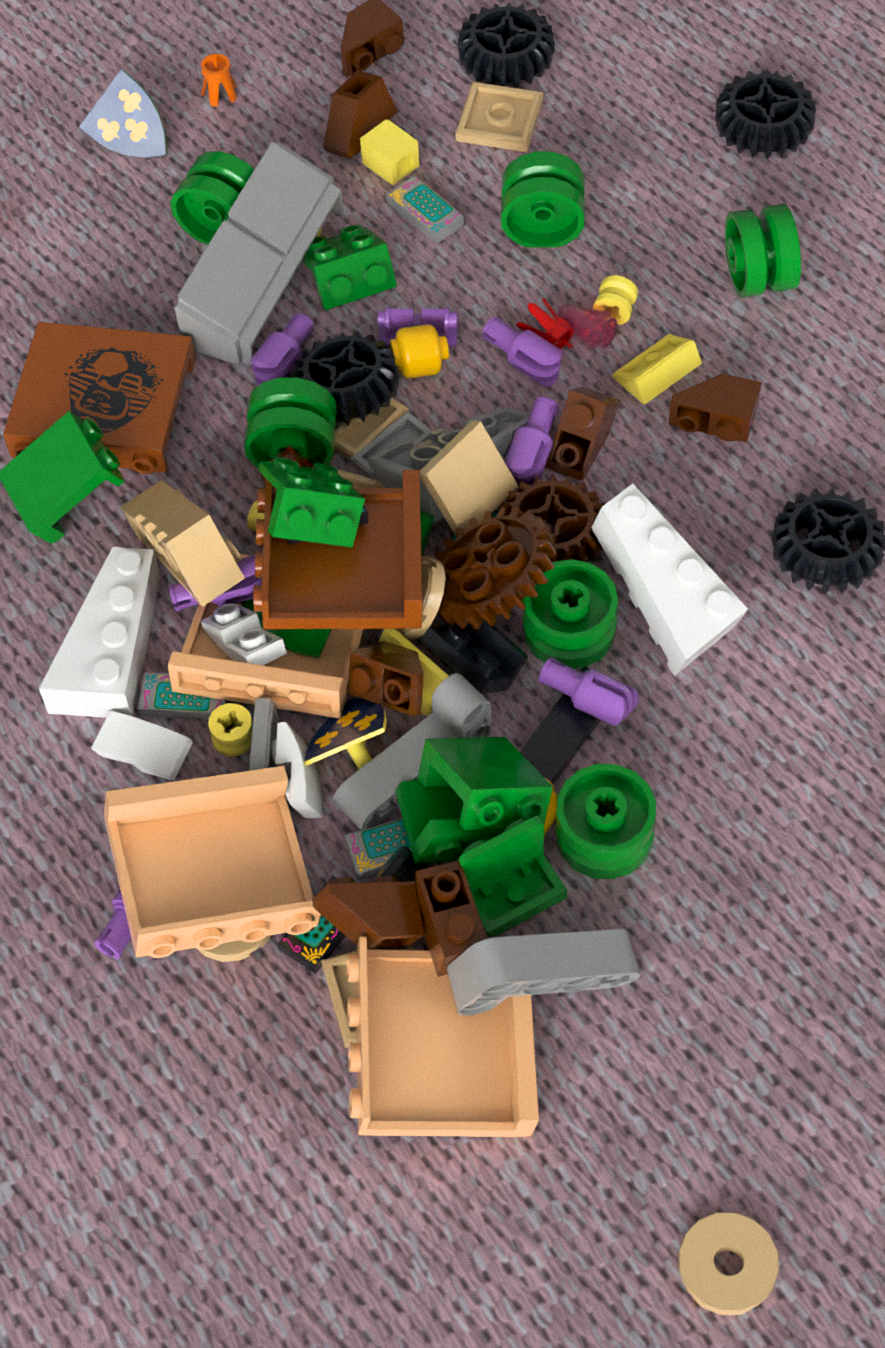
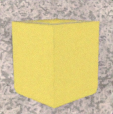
[360,120,420,185]

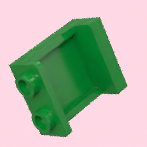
[0,411,125,544]
[417,737,553,831]

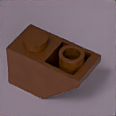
[341,0,404,78]
[323,71,397,159]
[669,373,762,443]
[545,387,620,481]
[348,641,423,717]
[415,861,487,977]
[312,876,424,950]

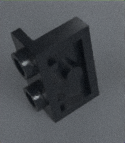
[421,619,528,694]

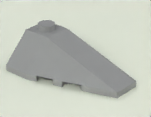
[368,407,530,523]

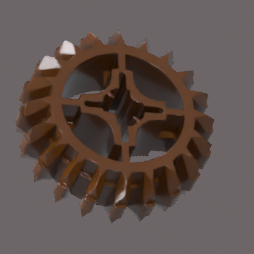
[499,473,604,562]

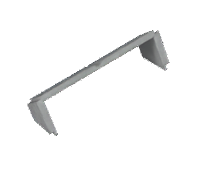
[175,141,344,366]

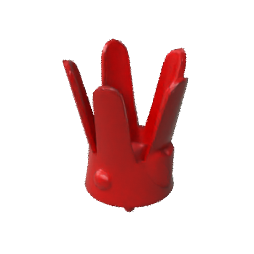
[516,297,574,350]

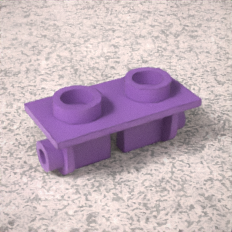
[378,307,458,347]

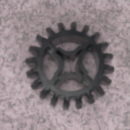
[458,2,555,88]
[715,69,816,160]
[292,331,400,426]
[771,487,885,594]

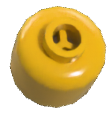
[389,324,449,379]

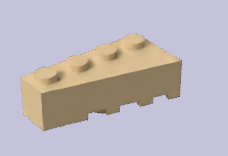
[120,480,245,607]

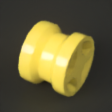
[593,275,638,325]
[208,703,253,756]

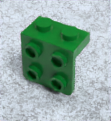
[302,225,397,311]
[258,457,365,547]
[395,780,504,864]
[458,816,567,939]

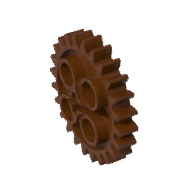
[434,507,557,629]

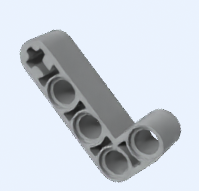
[333,673,492,831]
[446,929,640,1016]

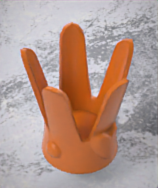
[201,53,237,107]

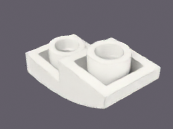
[201,603,287,665]
[91,711,193,780]
[271,722,323,818]

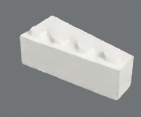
[591,483,748,676]
[39,547,161,718]

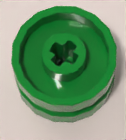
[170,151,254,245]
[501,151,585,248]
[725,204,801,298]
[244,378,337,468]
[523,559,618,669]
[556,764,656,879]

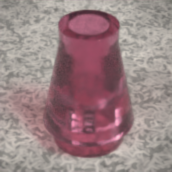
[557,304,617,348]

